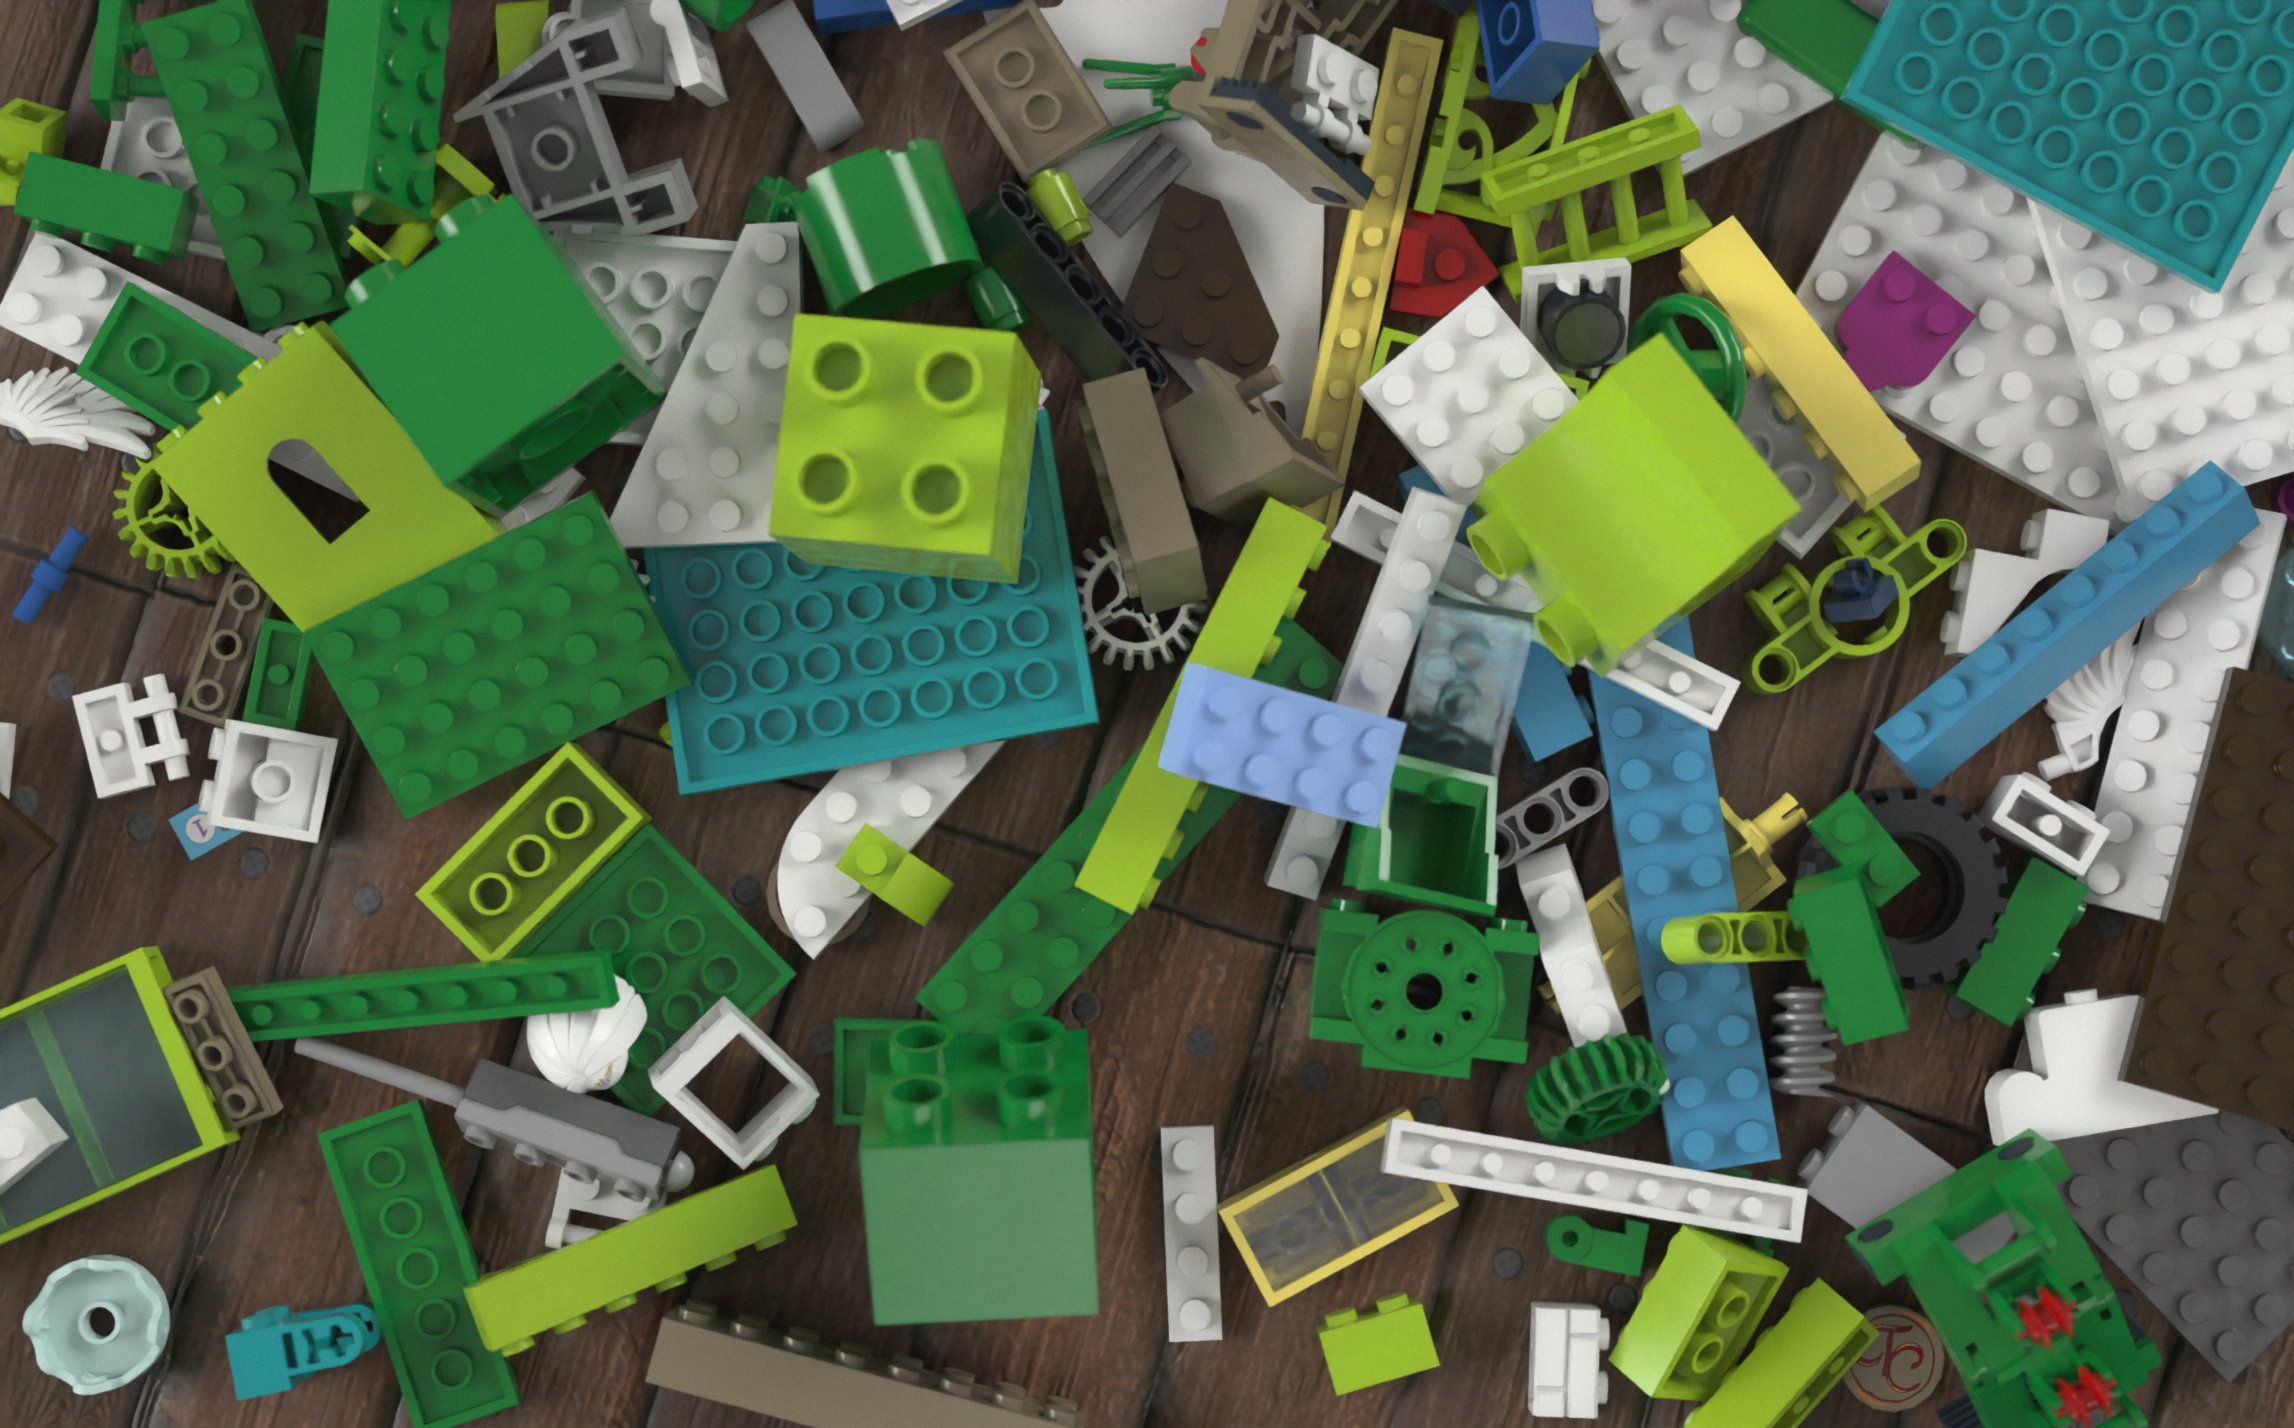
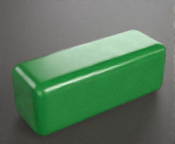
[1737,0,1928,150]

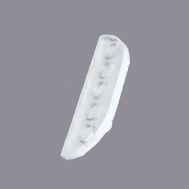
[778,740,1008,960]

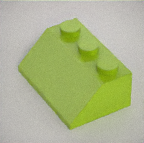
[1608,1225,1790,1401]

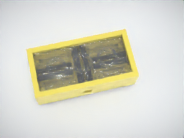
[1217,1105,1460,1308]

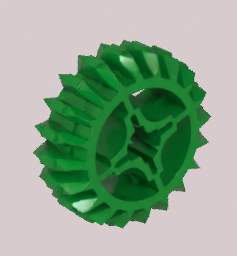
[1524,1033,1671,1147]

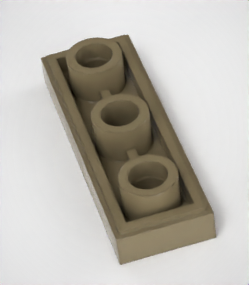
[177,563,278,728]
[162,965,284,1130]

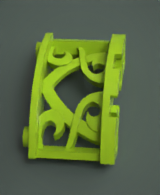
[1413,0,1591,238]

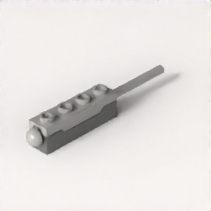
[295,1036,694,1202]

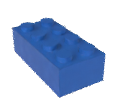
[1475,0,1600,105]

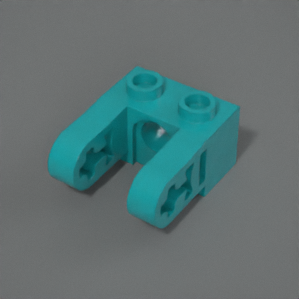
[225,1301,384,1401]

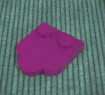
[1834,250,1976,392]

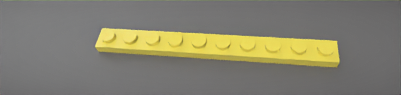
[1288,27,1444,549]

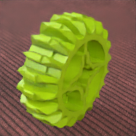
[112,441,237,579]

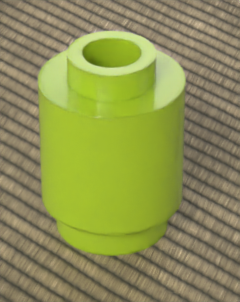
[1026,168,1094,247]

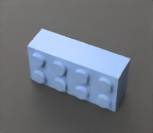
[1157,661,1407,828]

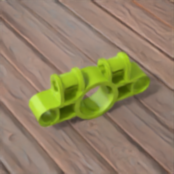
[1742,504,1967,695]

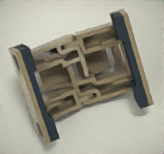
[1169,0,1472,211]

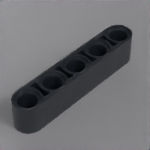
[966,181,1168,396]

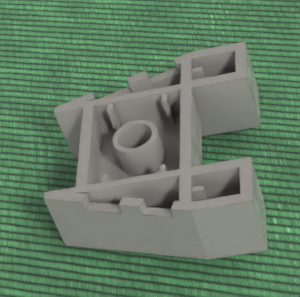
[452,5,698,236]

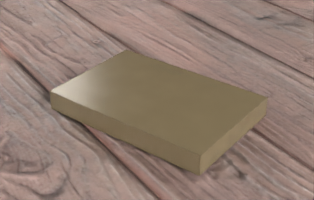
[943,0,1114,186]

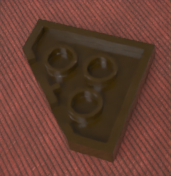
[1121,182,1279,380]

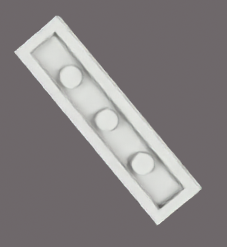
[1160,1125,1222,1342]

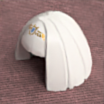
[527,975,647,1094]

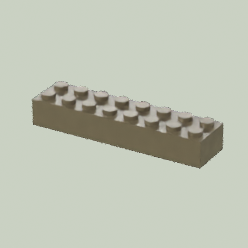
[645,1299,1086,1428]

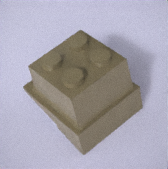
[1160,357,1344,528]

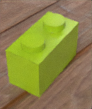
[1316,1292,1440,1396]

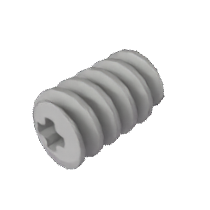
[1768,987,1838,1097]

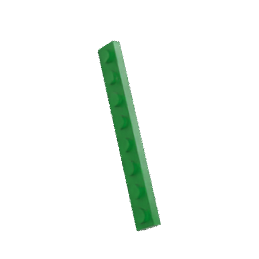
[225,949,620,1042]

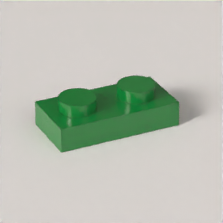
[243,618,315,732]
[1806,790,1920,908]

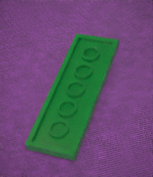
[140,0,350,333]
[317,1098,523,1428]

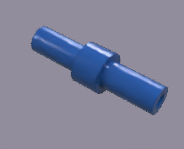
[12,526,89,625]

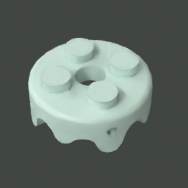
[23,1254,170,1395]

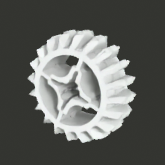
[1074,536,1208,671]

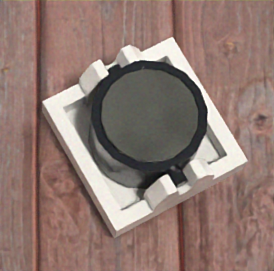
[1520,257,1632,378]

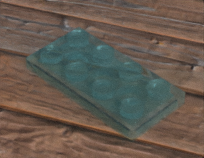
[1398,595,1535,778]

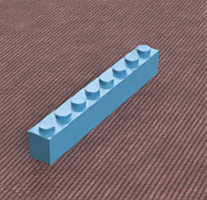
[1874,460,2260,789]

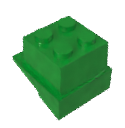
[1342,754,1499,916]

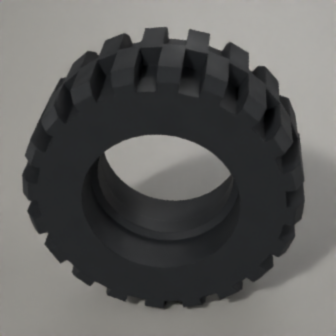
[1790,786,2008,990]

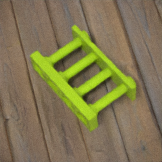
[1479,104,1713,303]

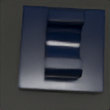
[1823,557,1899,623]

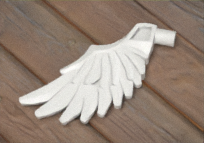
[0,367,156,459]
[2038,619,2143,782]

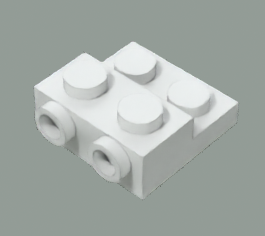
[198,718,338,843]

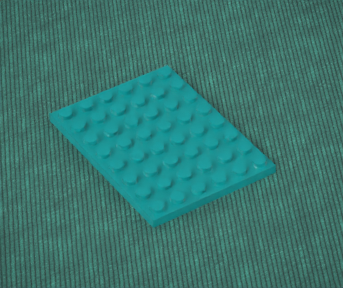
[1840,0,2294,294]
[643,409,1100,797]

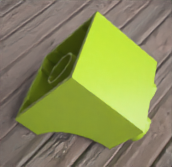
[1466,333,1802,678]

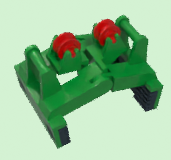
[1844,1128,2163,1428]

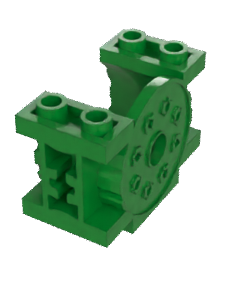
[1304,898,1540,1079]

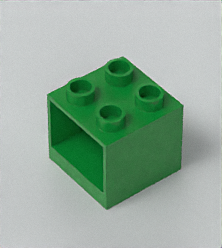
[329,193,668,520]
[859,1016,1099,1325]

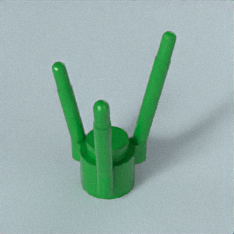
[1082,58,1194,150]

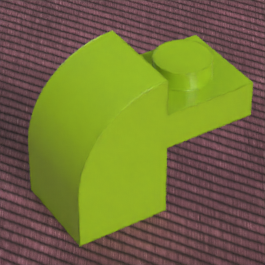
[0,97,67,206]
[835,823,955,928]

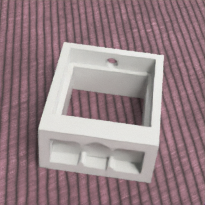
[647,996,820,1170]

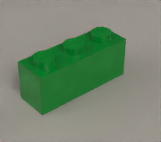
[13,151,200,265]
[1942,856,2089,1027]
[1788,862,1910,1046]

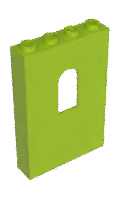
[150,320,509,632]

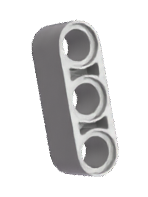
[745,0,866,154]
[1496,768,1609,870]

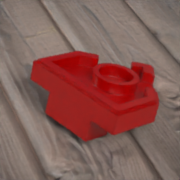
[1388,207,1500,321]

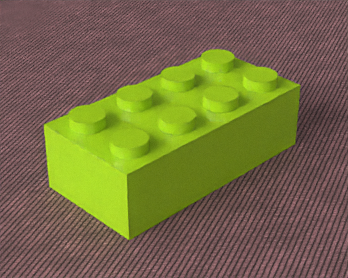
[415,742,653,962]

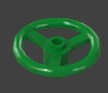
[1626,292,1747,425]

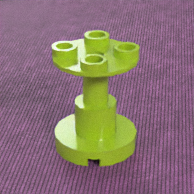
[347,138,507,269]

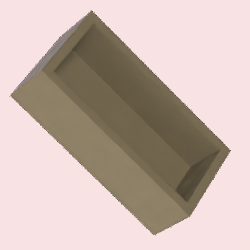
[1077,367,1208,615]

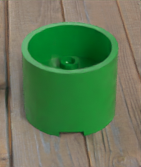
[788,139,983,319]

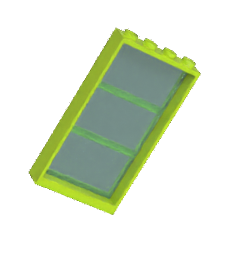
[0,946,241,1246]

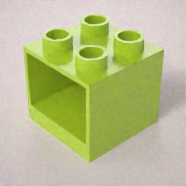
[768,314,1042,584]

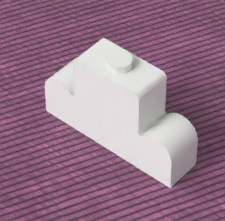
[1985,988,2219,1146]

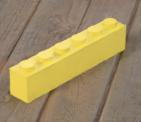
[1678,215,1921,513]

